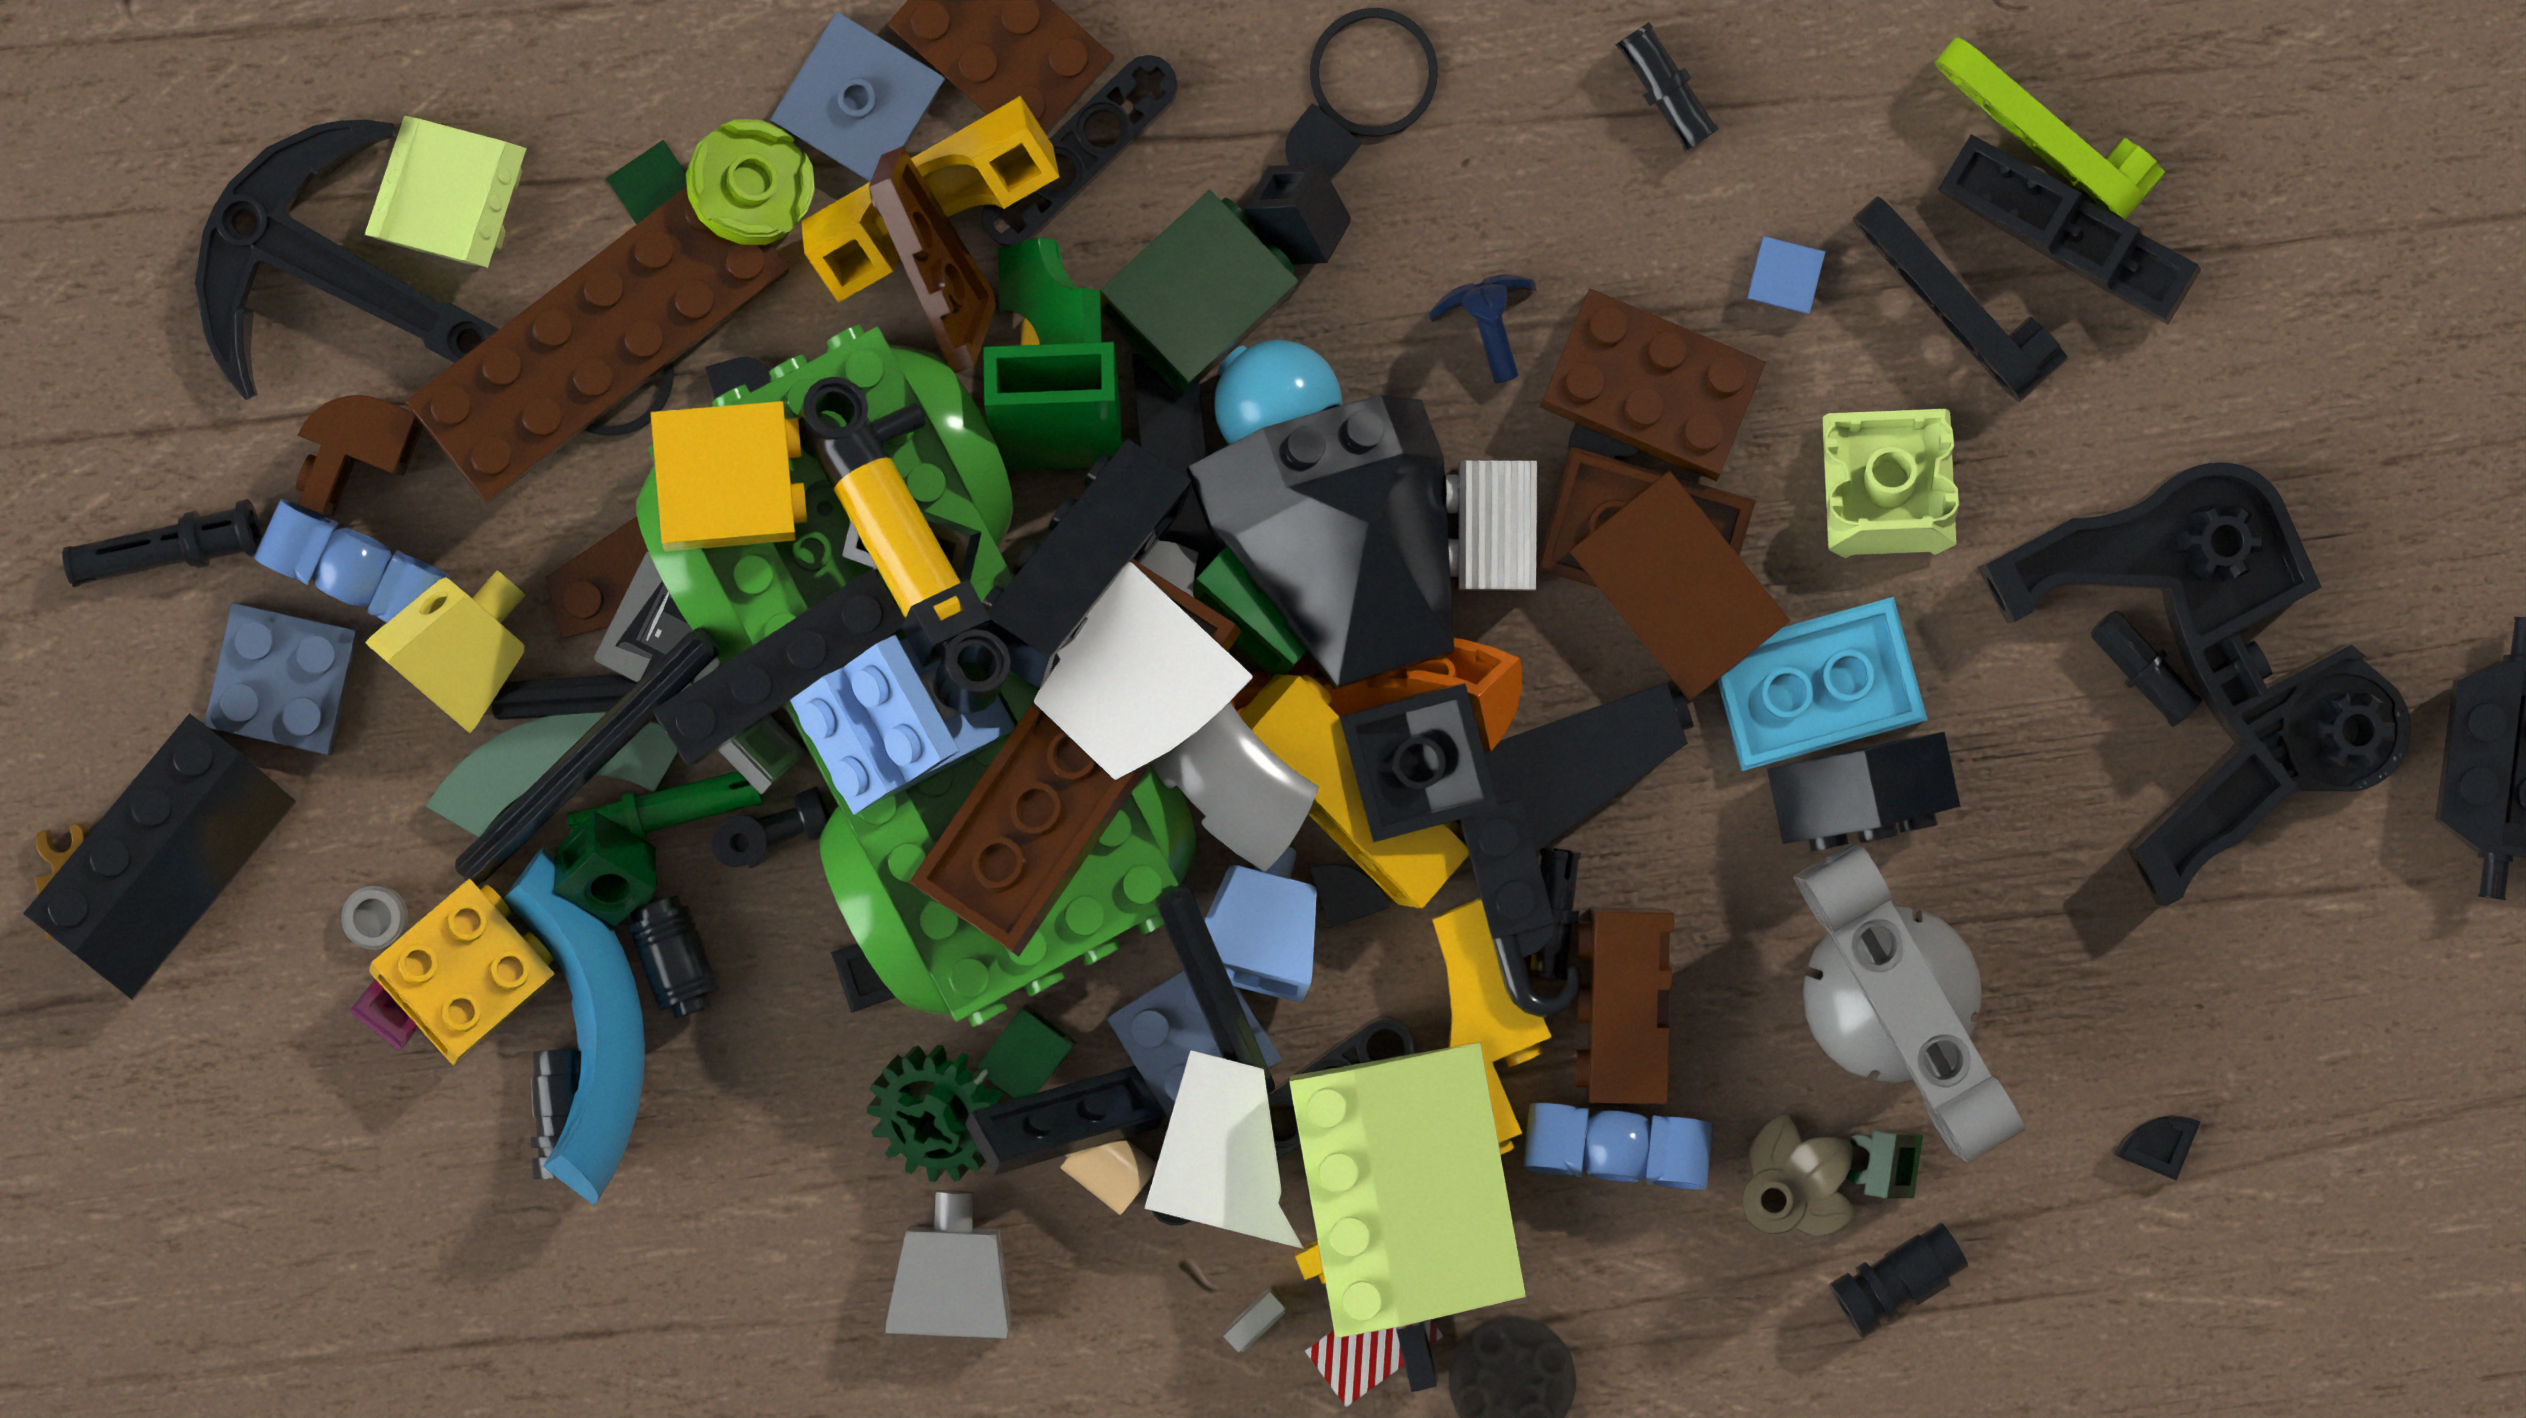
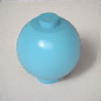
[1214,340,1342,445]

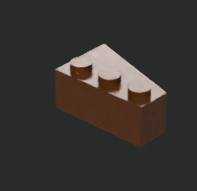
[1575,907,1674,1104]

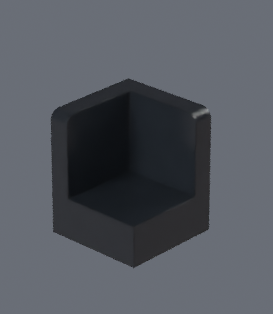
[1243,163,1351,265]

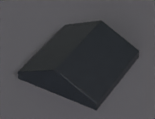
[1339,683,1499,843]

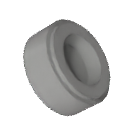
[341,885,408,950]

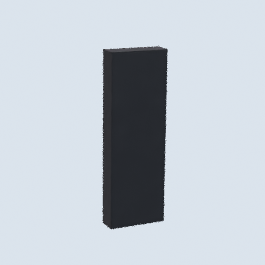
[965,1065,1164,1175]

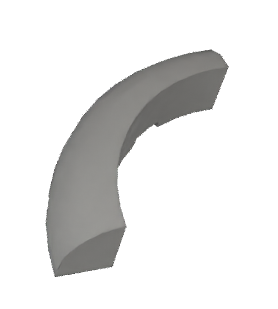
[1141,541,1319,872]

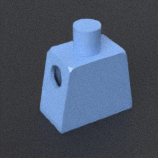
[1205,846,1317,1003]

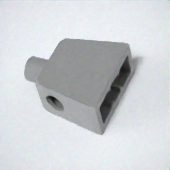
[885,1190,1012,1339]

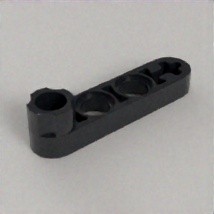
[1853,196,2068,402]

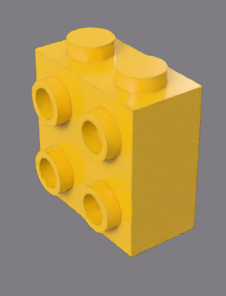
[650,401,807,552]
[369,878,555,1066]

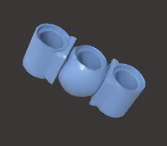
[254,499,451,622]
[1522,1103,1714,1190]

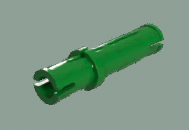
[567,771,763,840]

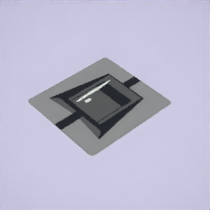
[594,552,720,691]

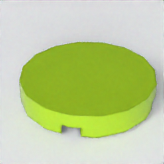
[686,119,815,245]

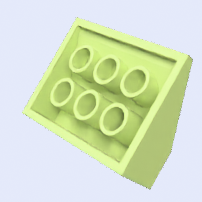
[1289,1042,1526,1338]

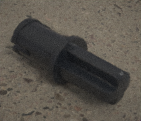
[2090,611,2202,727]

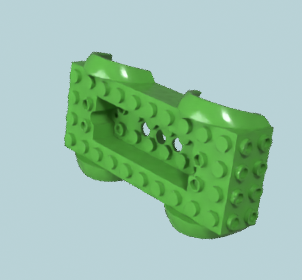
[636,324,1196,1027]

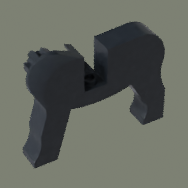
[1978,462,2411,907]

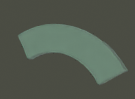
[426,712,679,837]

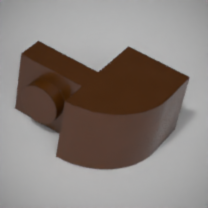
[296,395,423,516]

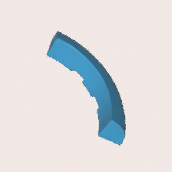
[502,848,645,1205]

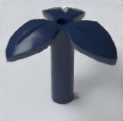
[1429,274,1536,383]

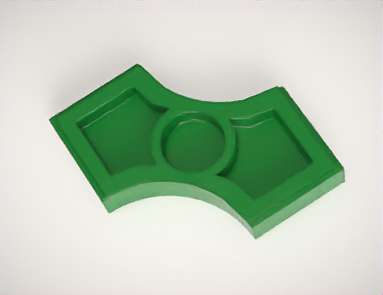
[998,237,1101,345]

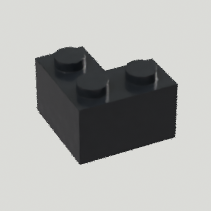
[1767,731,1961,851]

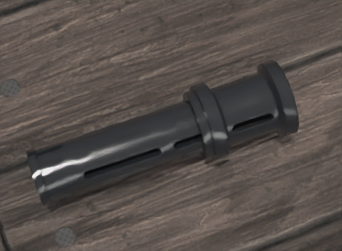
[62,499,262,587]

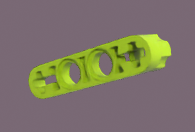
[1934,37,2166,221]

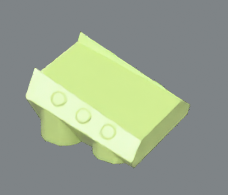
[365,116,527,268]
[1822,409,1959,559]

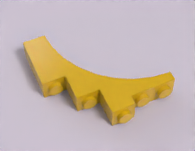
[1295,897,1551,1284]

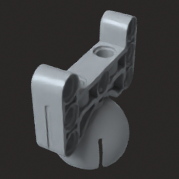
[1793,844,2026,1163]

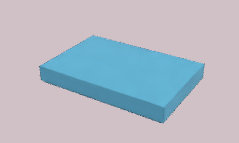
[1716,597,1927,771]

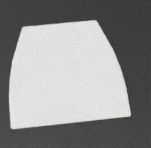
[1034,562,1252,780]

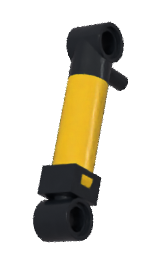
[798,377,1011,713]

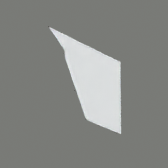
[1145,1050,1304,1249]

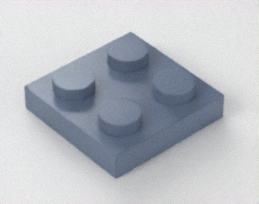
[204,603,360,755]
[1106,970,1282,1121]

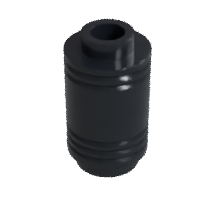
[628,895,719,1019]

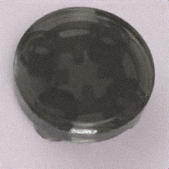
[1448,1315,1576,1418]

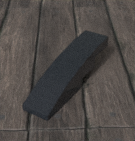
[1938,134,2201,325]

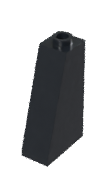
[1483,683,1694,852]

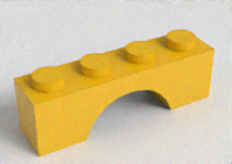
[801,96,1059,303]

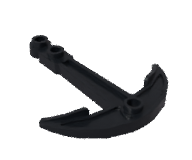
[195,120,499,400]

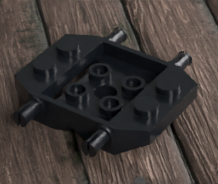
[2435,617,2526,900]

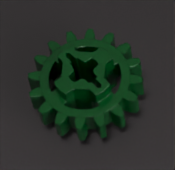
[866,1045,1002,1182]

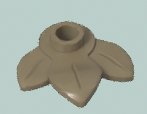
[1742,1114,1857,1236]

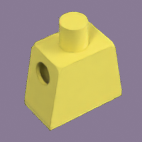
[365,570,526,733]

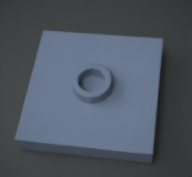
[770,11,947,182]

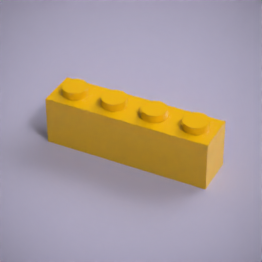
[1240,674,1469,909]

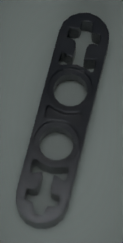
[982,55,1178,247]

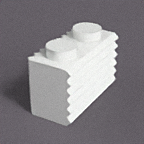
[1446,460,1537,591]

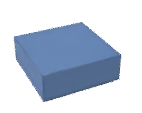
[1746,236,1825,315]

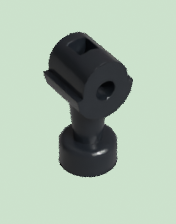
[712,786,830,869]

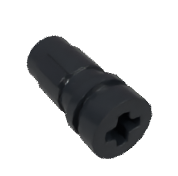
[531,1048,581,1179]
[1829,1223,1968,1338]

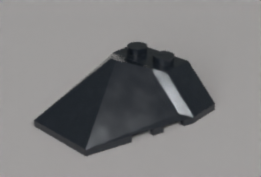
[1186,394,1454,689]

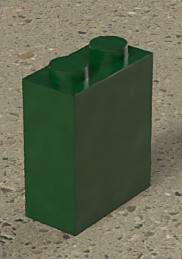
[1100,189,1299,397]

